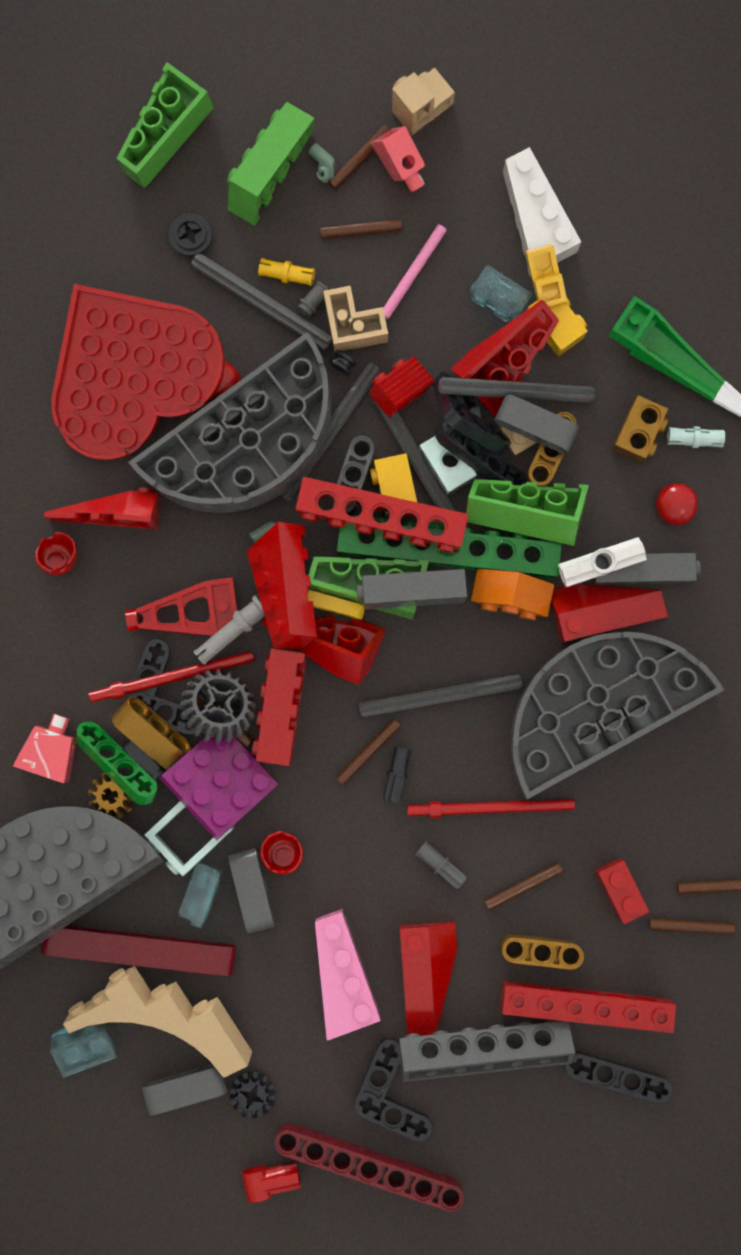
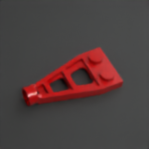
[125,577,238,636]

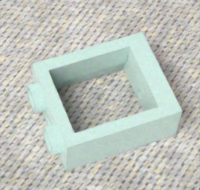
[145,801,235,876]

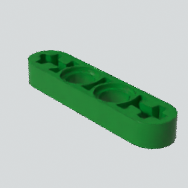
[75,722,157,805]

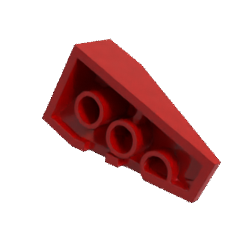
[450,300,559,416]
[44,487,161,530]
[550,584,668,644]
[262,614,386,685]
[399,921,457,1036]

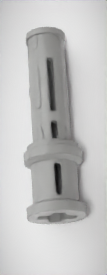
[194,595,265,665]

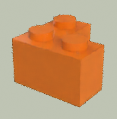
[471,569,554,620]

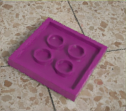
[160,736,278,841]

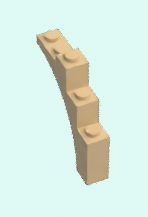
[63,966,252,1078]

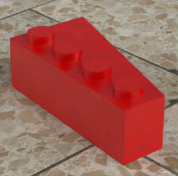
[247,522,317,650]
[252,649,307,766]

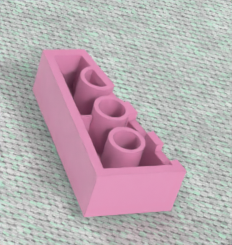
[315,909,381,1041]

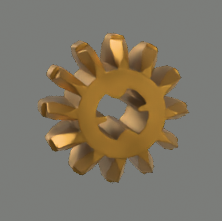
[88,773,133,818]

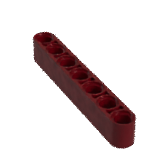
[41,925,236,976]
[275,1123,464,1212]

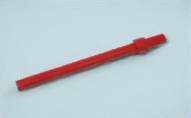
[89,651,254,703]
[407,799,575,818]

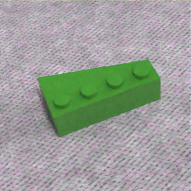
[116,62,214,189]
[227,102,314,226]
[466,479,589,546]
[308,557,429,620]

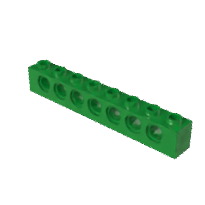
[337,515,562,579]

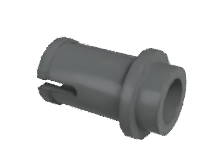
[297,281,329,317]

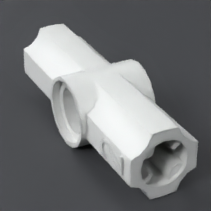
[558,537,647,587]

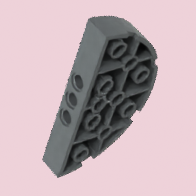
[128,332,332,513]
[510,632,724,799]
[0,807,164,970]

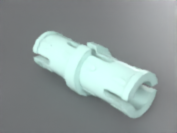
[667,426,725,449]

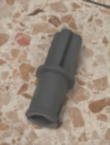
[415,841,466,889]

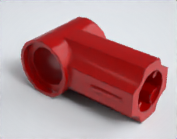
[242,1161,301,1203]

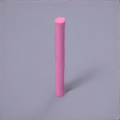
[383,224,447,320]

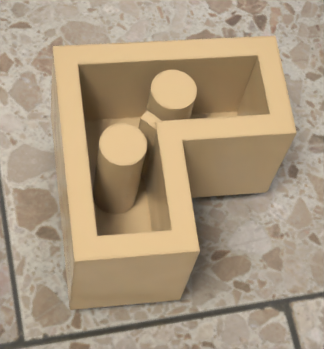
[392,68,455,136]
[323,286,388,352]

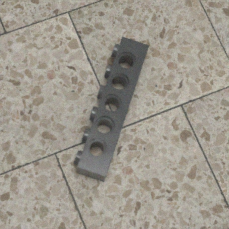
[399,1020,575,1082]

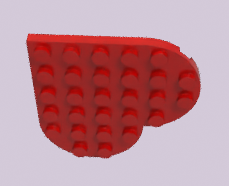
[51,284,225,460]

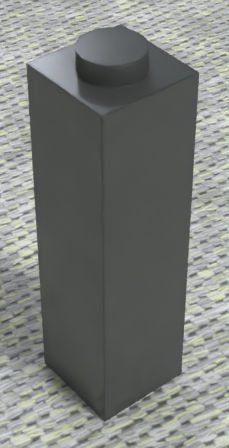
[592,553,701,585]
[357,569,467,610]

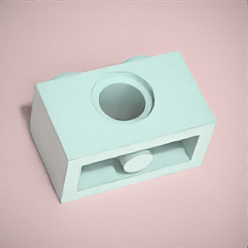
[419,436,477,496]

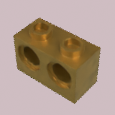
[612,395,669,463]

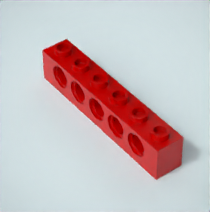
[296,477,468,553]
[500,980,676,1033]

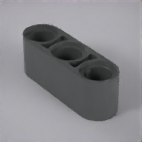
[494,395,579,454]
[332,436,374,515]
[229,848,276,934]
[141,1064,228,1116]

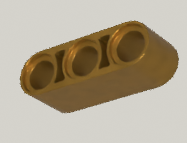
[526,412,576,487]
[111,697,191,770]
[500,934,584,970]

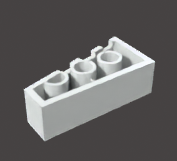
[503,147,581,277]

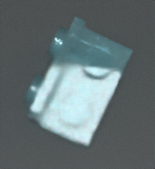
[469,264,533,322]
[179,863,224,928]
[50,1023,117,1078]

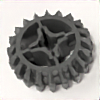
[180,669,256,744]

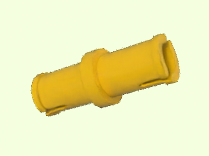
[258,258,315,286]

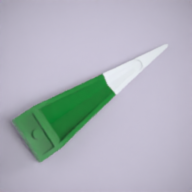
[608,296,741,417]

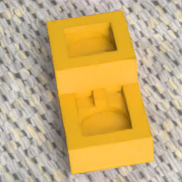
[525,244,567,307]

